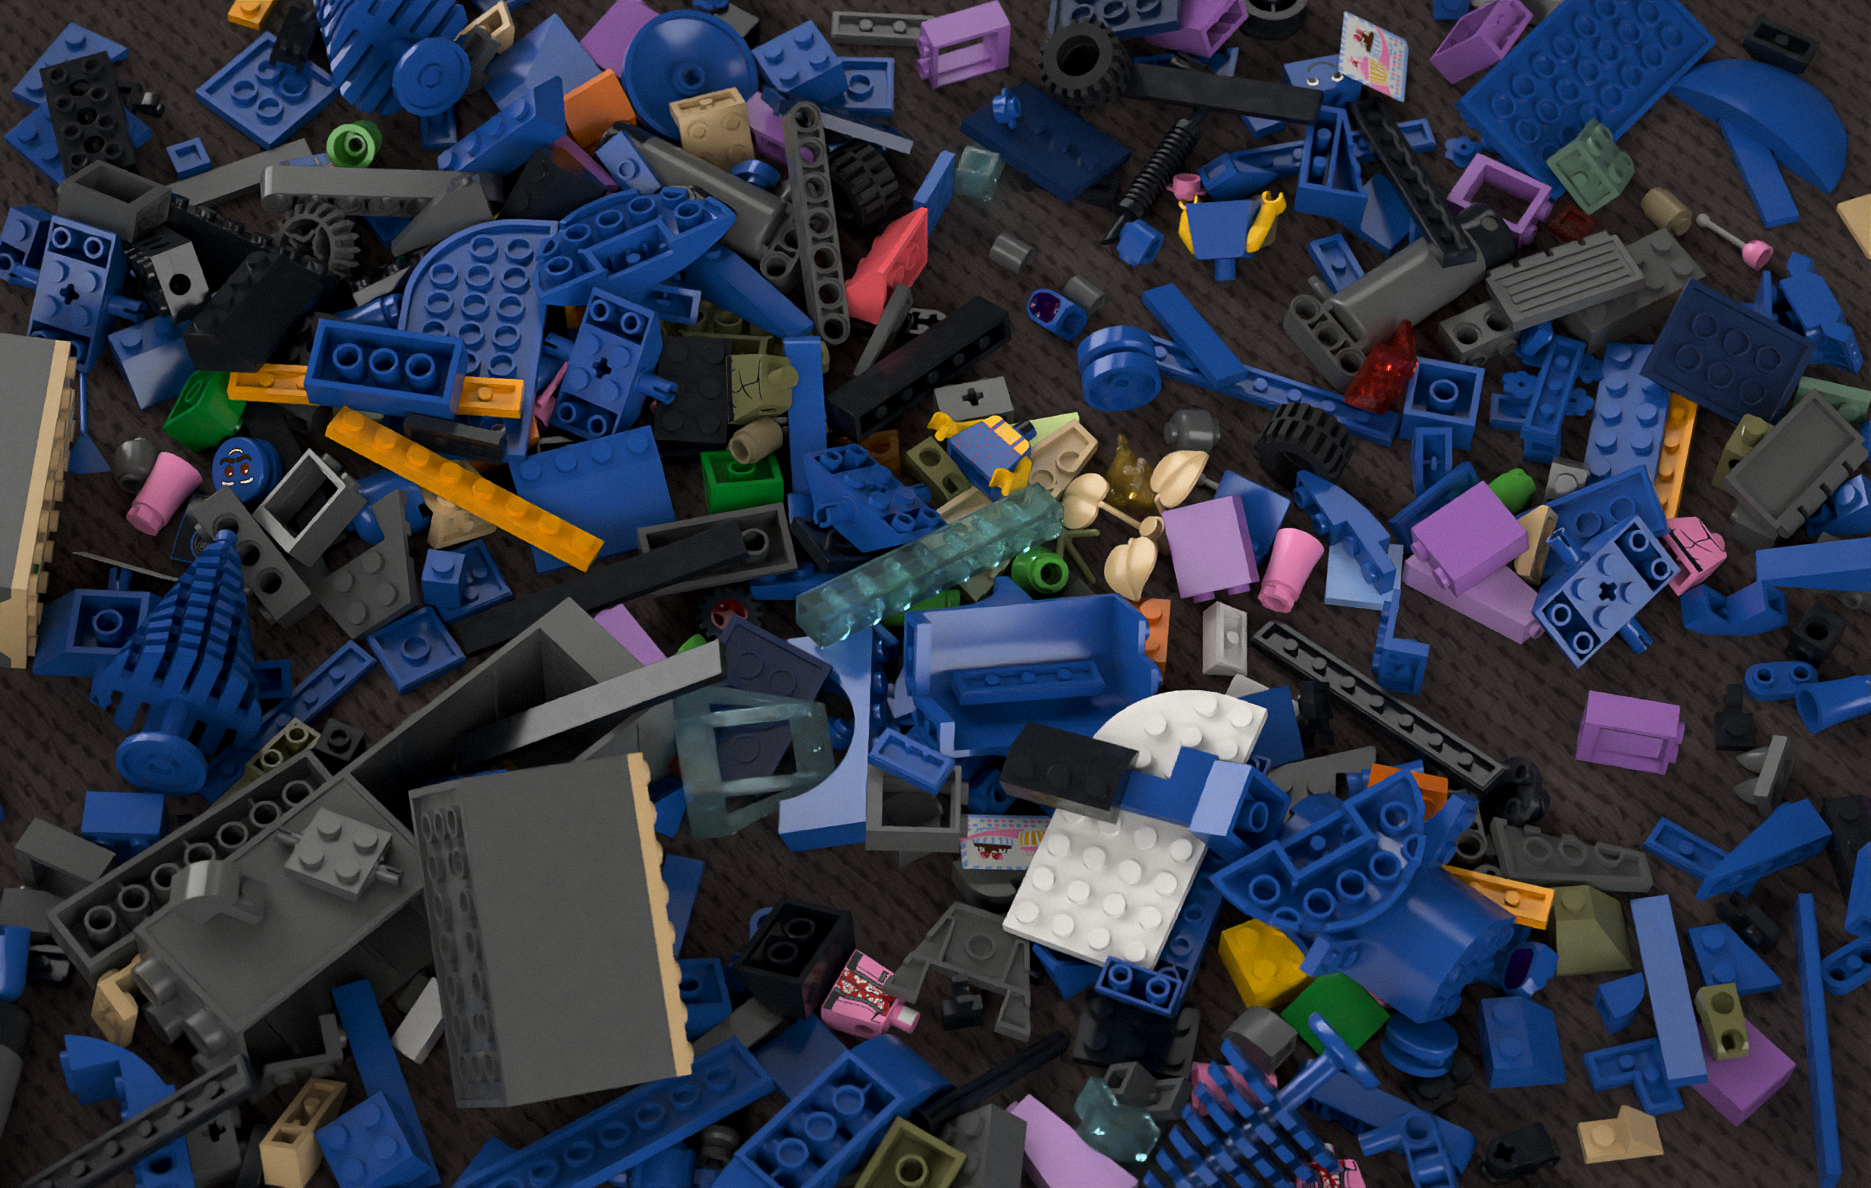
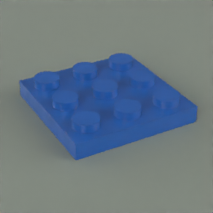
[195,31,341,151]
[4,101,153,187]

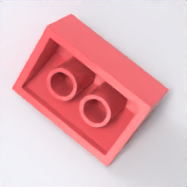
[844,207,928,325]

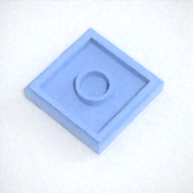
[1324,542,1404,612]

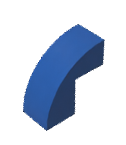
[1680,579,1788,635]

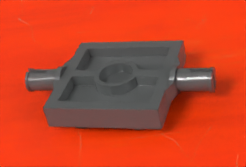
[274,807,404,903]

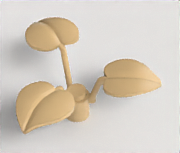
[1059,451,1210,602]

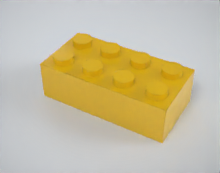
[1218,919,1319,1009]

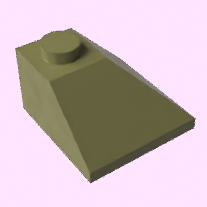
[1547,885,1633,976]

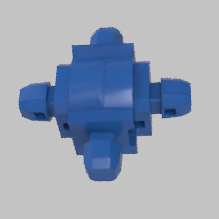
[608,1140,721,1188]

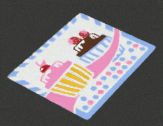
[1338,11,1409,102]
[960,814,1051,870]

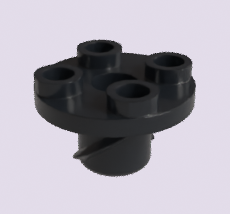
[1479,756,1550,828]

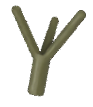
[1042,516,1100,584]

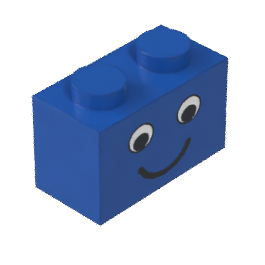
[1281,54,1362,109]

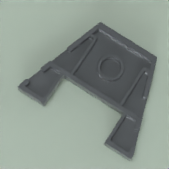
[287,489,418,641]
[1268,746,1376,823]
[882,901,1031,1043]

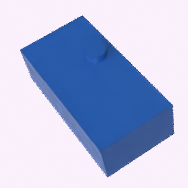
[303,319,469,422]

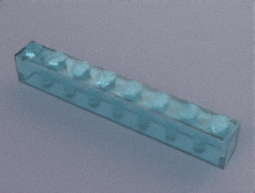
[796,482,1064,649]

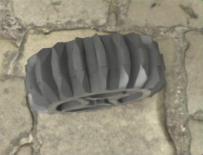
[270,201,362,290]

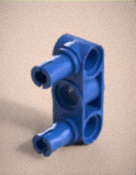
[1358,1109,1460,1188]

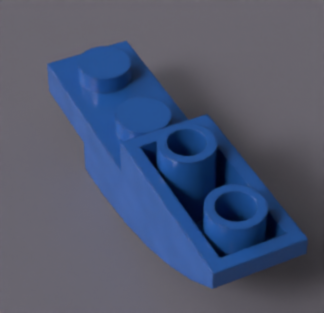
[1293,470,1397,595]

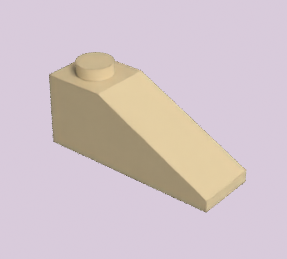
[259,1077,348,1188]

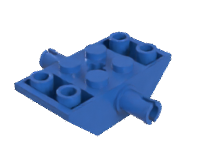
[8,215,147,373]
[543,287,677,440]
[803,443,952,553]
[1531,514,1681,669]
[32,567,162,706]

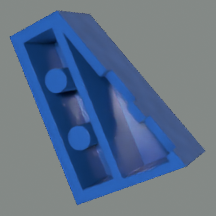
[1293,105,1368,223]

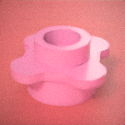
[1166,173,1207,201]

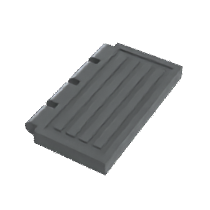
[1485,230,1646,333]
[1720,388,1869,539]

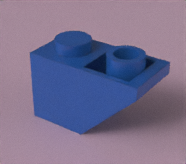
[0,205,52,287]
[1805,474,1871,538]

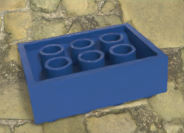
[508,425,676,575]

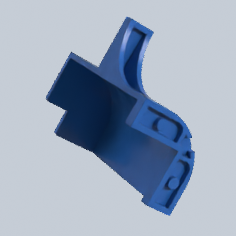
[904,576,1162,819]
[1277,793,1516,1024]

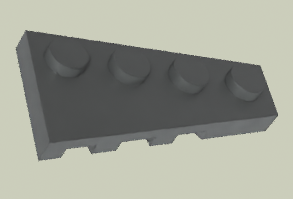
[1489,817,1653,892]

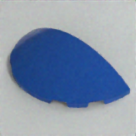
[1667,59,1848,195]
[531,187,736,306]
[1209,767,1427,933]

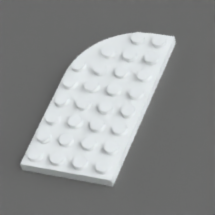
[1002,690,1268,970]

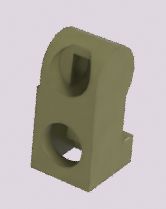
[902,436,970,506]
[1693,982,1749,1062]

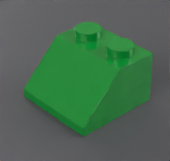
[162,370,246,454]
[700,450,784,515]

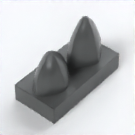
[1733,735,1796,818]

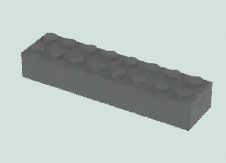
[45,747,333,991]

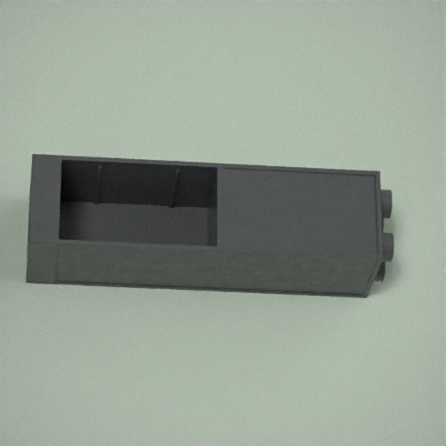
[130,597,676,1106]

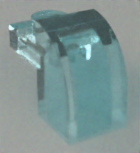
[955,142,1006,203]
[1073,1077,1161,1164]

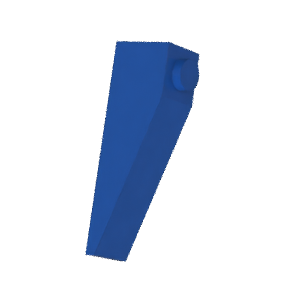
[685,244,815,339]
[1755,537,1871,592]
[1695,798,1833,902]

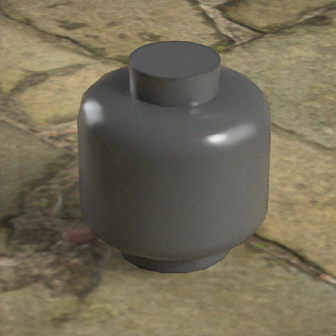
[1164,409,1220,454]
[111,438,161,494]

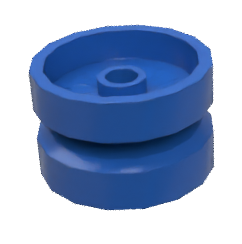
[1076,325,1161,412]

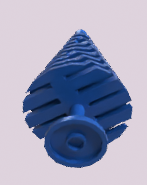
[313,0,471,116]
[97,529,262,796]
[1143,1010,1381,1188]

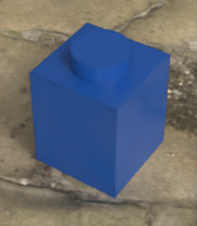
[421,549,468,609]

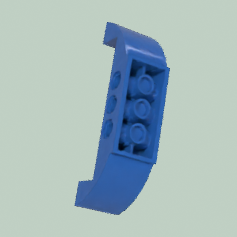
[1095,753,1272,1019]
[710,1034,958,1188]
[59,1035,196,1188]

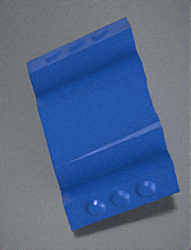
[1772,252,1863,375]

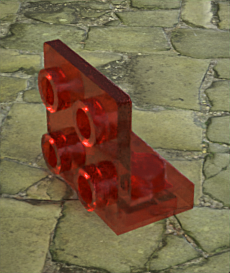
[1344,319,1418,416]

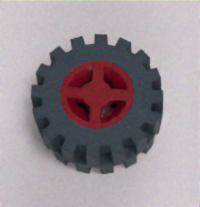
[696,588,763,643]

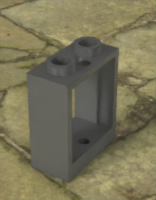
[56,159,172,243]
[252,448,368,568]
[865,763,969,853]
[14,817,119,900]

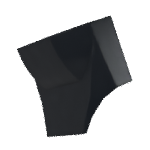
[1742,15,1820,74]

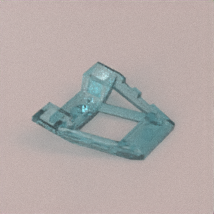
[673,686,836,841]

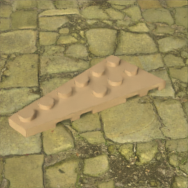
[911,418,1098,604]

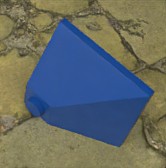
[483,13,602,111]

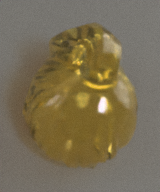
[1104,434,1157,509]

